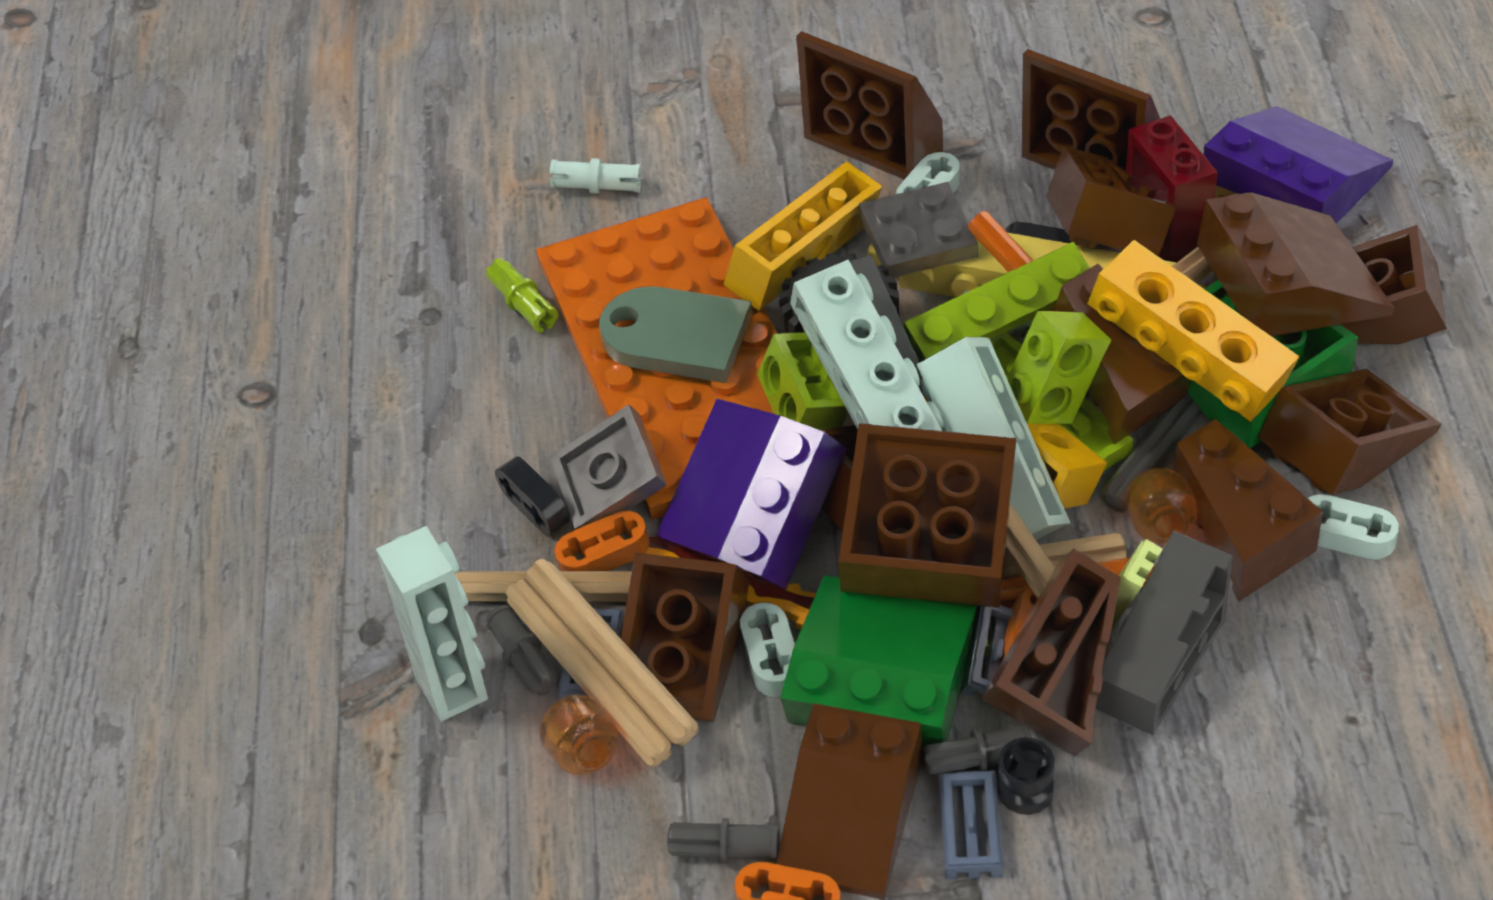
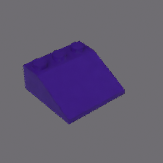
[1203,106,1393,224]
[656,399,847,590]

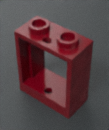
[1126,115,1218,263]

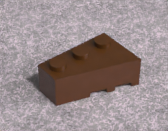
[1046,145,1177,256]
[1054,263,1193,445]
[1174,419,1323,601]
[981,548,1121,756]

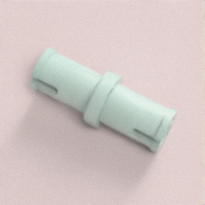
[549,158,641,194]

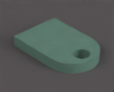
[599,286,753,383]

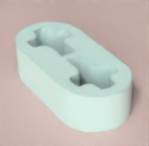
[896,152,960,194]
[1308,494,1399,560]
[740,602,795,697]

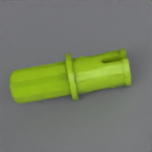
[486,258,559,333]

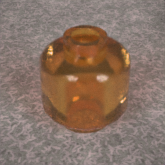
[1125,468,1198,544]
[539,695,619,775]

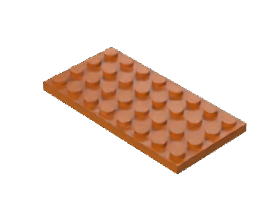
[536,197,778,520]

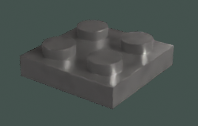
[859,182,978,277]
[549,404,667,530]

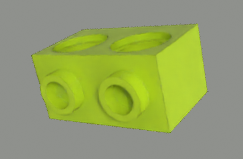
[1007,311,1111,424]
[757,332,849,430]

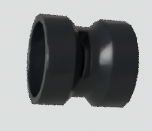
[998,737,1055,815]

